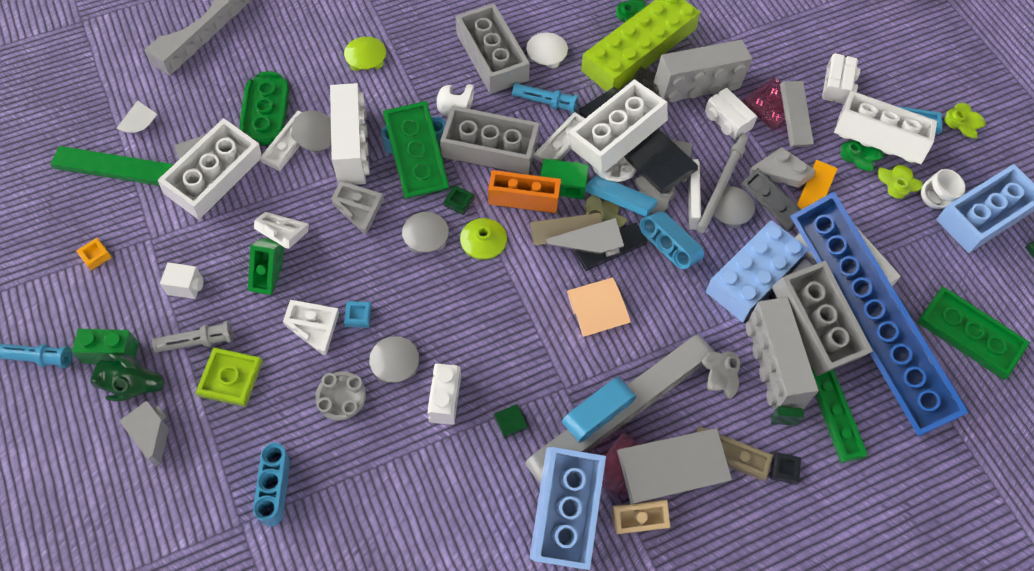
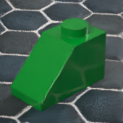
[248,238,284,295]

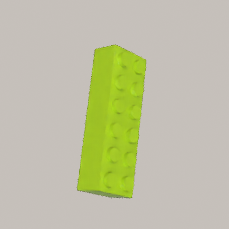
[581,0,701,91]

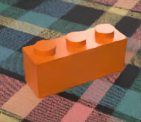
[488,170,561,214]

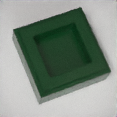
[443,185,475,216]
[494,404,528,439]
[771,406,804,426]

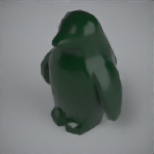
[90,352,165,401]

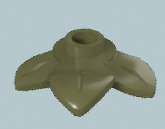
[584,195,627,228]

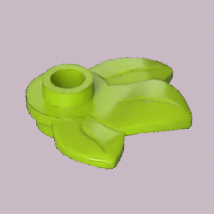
[945,103,986,139]
[878,165,923,199]

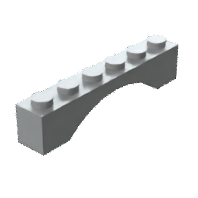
[144,0,252,76]

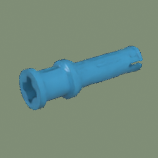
[512,83,579,114]
[0,344,73,369]

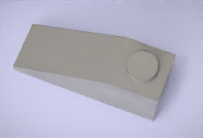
[546,218,624,257]

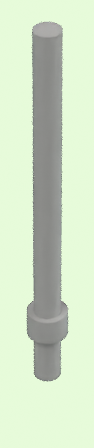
[696,133,748,233]

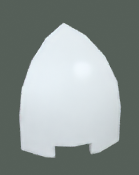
[117,100,157,133]

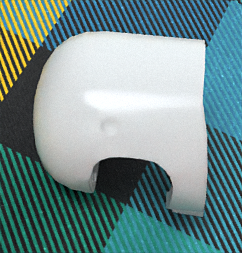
[437,84,474,117]
[921,169,965,209]

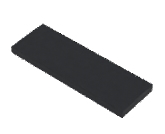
[579,87,698,194]

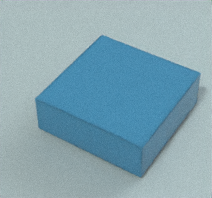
[344,301,372,328]

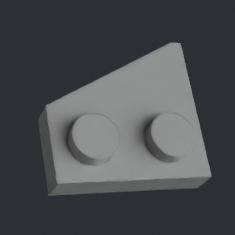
[750,147,815,188]
[331,181,384,235]

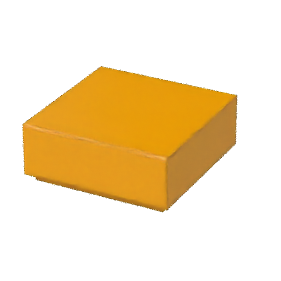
[76,238,112,270]

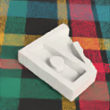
[254,212,309,249]
[283,300,339,355]

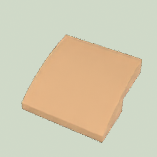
[567,277,631,337]

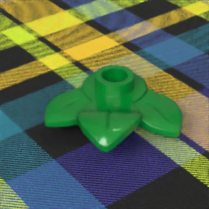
[616,0,646,22]
[840,139,884,172]

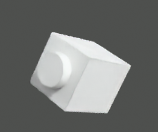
[160,263,203,299]

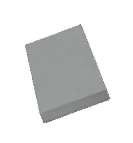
[617,428,732,504]

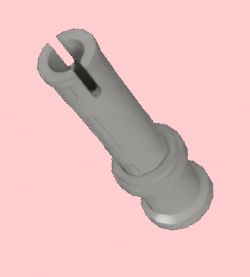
[152,321,233,353]

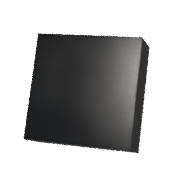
[770,452,801,485]

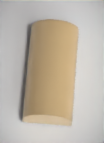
[611,499,670,534]

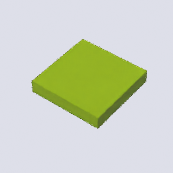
[195,347,263,407]

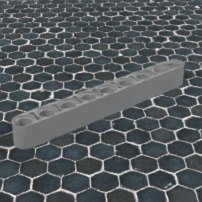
[525,334,715,485]

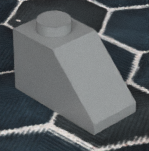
[119,401,169,467]

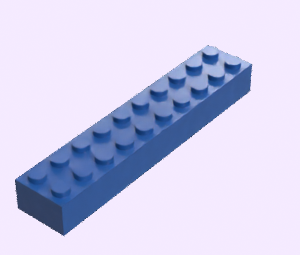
[790,191,969,437]

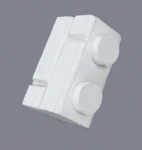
[822,53,861,104]
[705,88,757,140]
[427,364,461,425]

